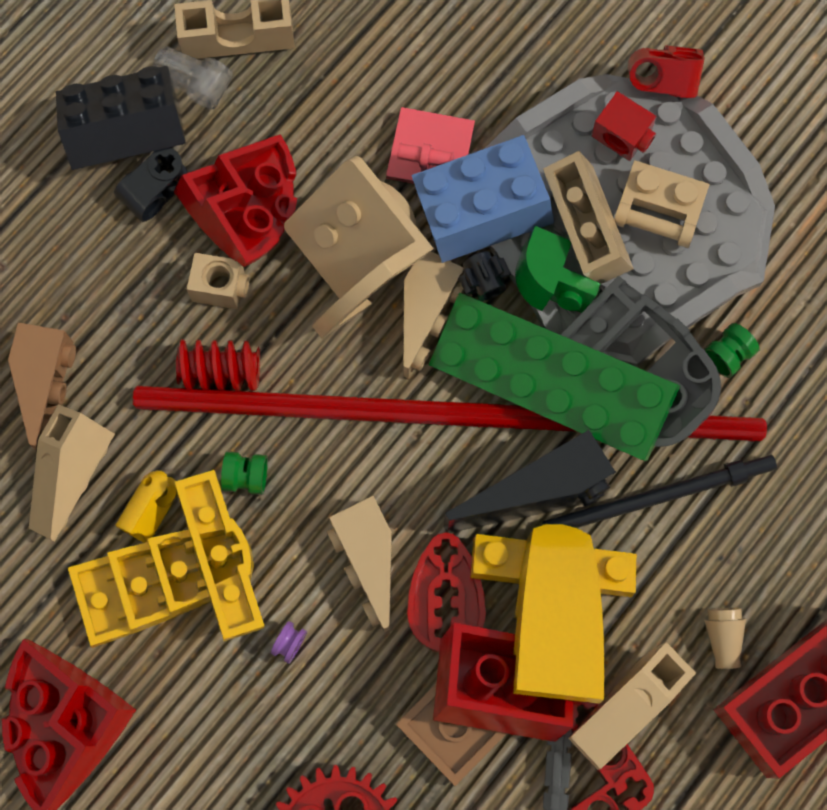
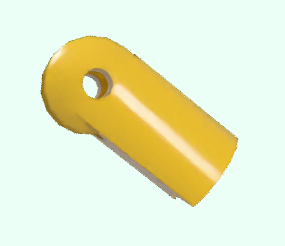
[115,470,177,543]

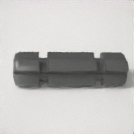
[543,730,573,810]

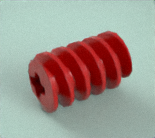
[176,339,260,391]

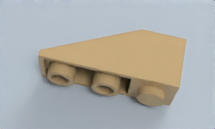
[403,251,464,379]
[29,404,115,542]
[326,496,392,633]
[568,642,696,770]

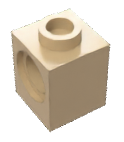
[186,253,250,309]

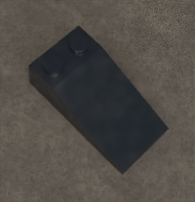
[443,430,616,533]

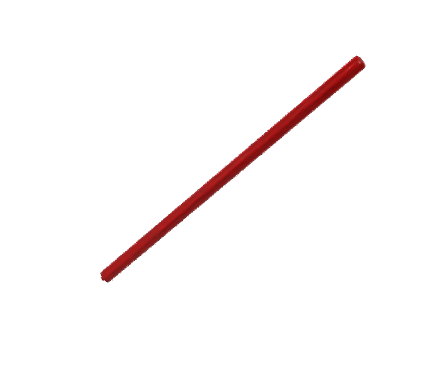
[132,386,767,441]

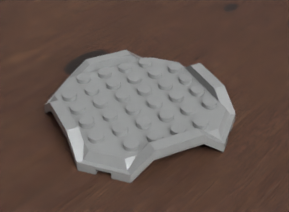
[484,74,775,367]

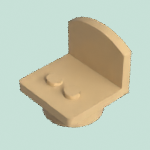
[284,156,434,339]

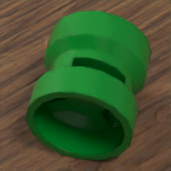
[704,323,760,378]
[221,451,268,495]

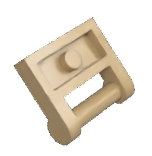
[614,160,710,248]

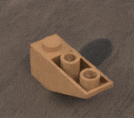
[8,322,76,451]

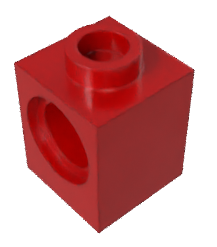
[591,91,657,161]

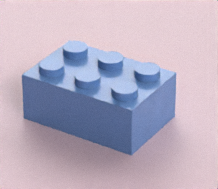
[411,135,554,263]

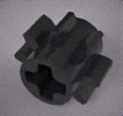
[458,251,511,301]

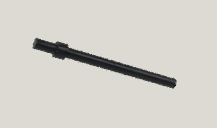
[542,455,777,528]

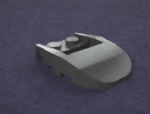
[561,276,721,447]

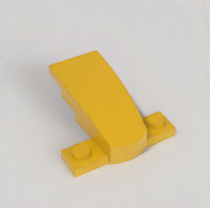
[68,470,264,648]
[471,524,637,704]

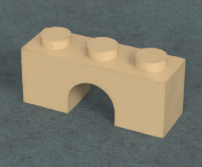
[174,0,295,60]

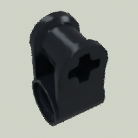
[114,148,188,222]

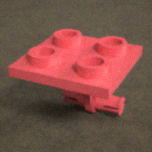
[386,107,475,184]

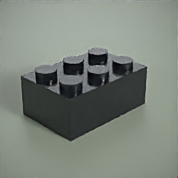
[56,66,186,170]

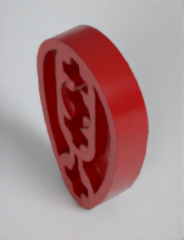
[407,532,486,653]

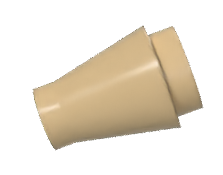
[704,608,746,669]

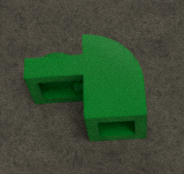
[515,226,600,313]

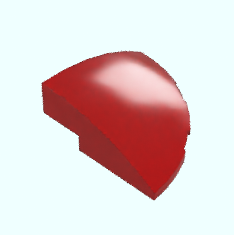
[174,134,297,267]
[2,639,136,810]

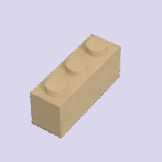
[543,151,634,284]

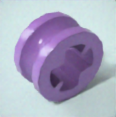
[271,621,307,664]

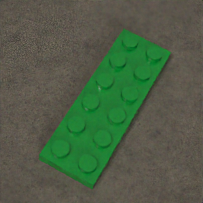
[429,292,680,461]

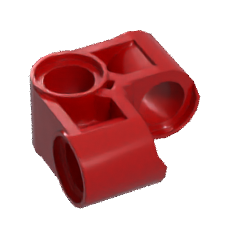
[628,45,705,98]

